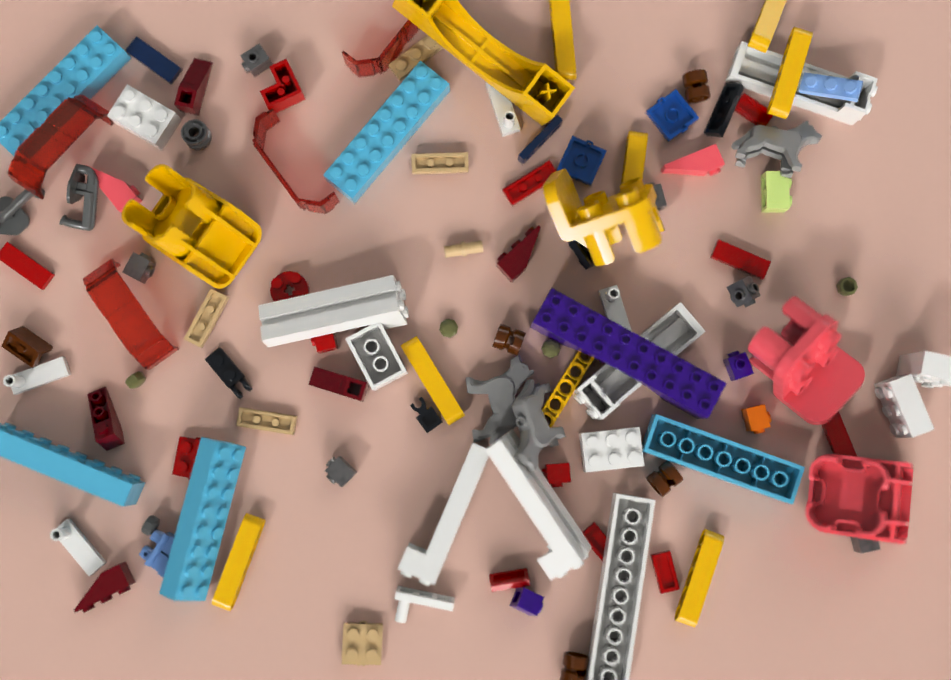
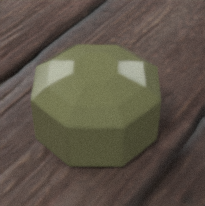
[836,277,858,297]
[439,319,458,338]
[541,339,561,358]
[125,371,146,389]

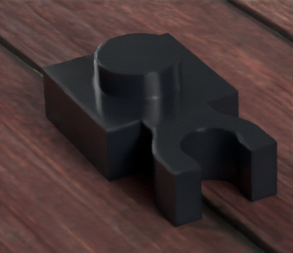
[410,397,443,433]

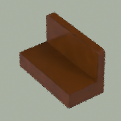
[1,326,53,368]

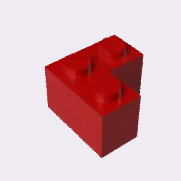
[260,59,306,115]

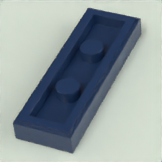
[125,36,182,85]
[518,115,562,164]

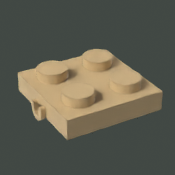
[341,621,383,666]

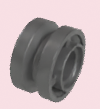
[181,119,212,150]

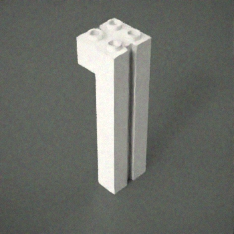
[725,41,878,125]
[258,275,409,347]
[573,302,706,420]
[485,429,592,580]
[398,443,489,586]

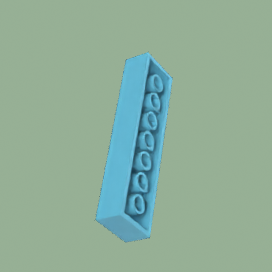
[0,25,131,164]
[323,60,450,204]
[642,414,805,504]
[0,423,145,507]
[159,437,246,601]

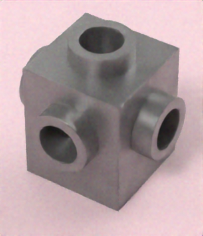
[727,276,761,308]

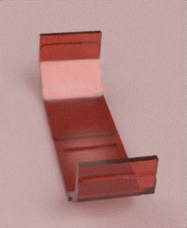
[342,20,419,77]
[7,95,113,199]
[252,108,340,214]
[83,259,179,370]

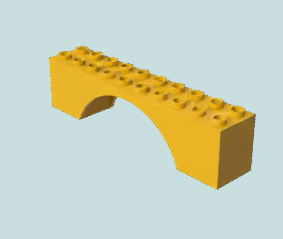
[392,0,575,126]

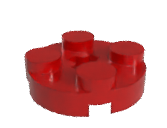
[270,271,309,302]

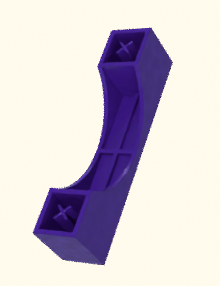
[530,288,727,419]

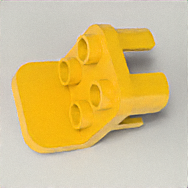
[122,164,262,289]
[543,169,665,266]

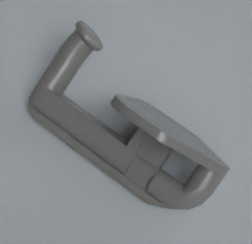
[59,164,99,231]
[0,187,45,235]

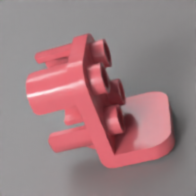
[748,296,865,425]
[806,454,913,544]

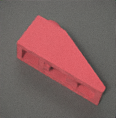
[661,144,725,176]
[86,165,142,213]

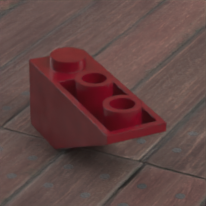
[174,58,213,116]
[496,225,541,283]
[308,366,369,402]
[87,387,125,451]
[74,561,136,613]

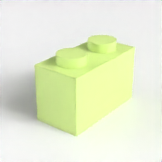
[761,171,792,213]

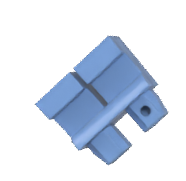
[139,529,175,577]

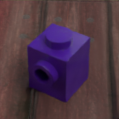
[723,350,754,381]
[509,587,544,616]

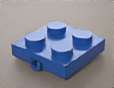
[646,89,699,142]
[557,135,606,186]

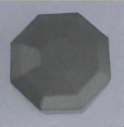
[141,515,160,536]

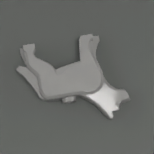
[731,121,822,178]
[466,355,534,444]
[512,379,566,472]

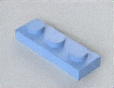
[799,72,863,102]

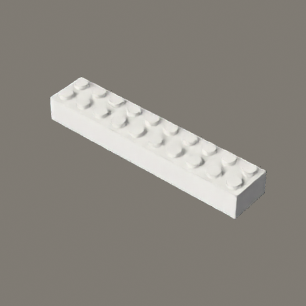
[586,493,655,680]

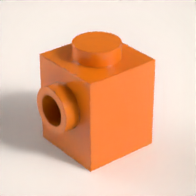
[741,404,771,434]

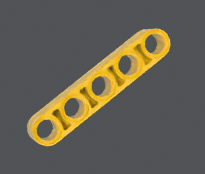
[549,0,576,80]
[747,0,787,53]
[767,27,813,119]
[620,131,648,192]
[400,336,465,425]
[541,351,594,428]
[212,513,265,611]
[675,529,724,627]

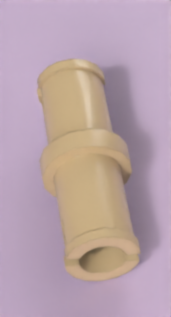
[444,240,483,258]

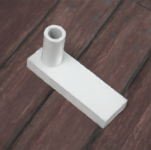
[485,82,521,137]
[598,285,632,331]
[3,356,71,395]
[50,518,107,576]
[395,586,455,623]

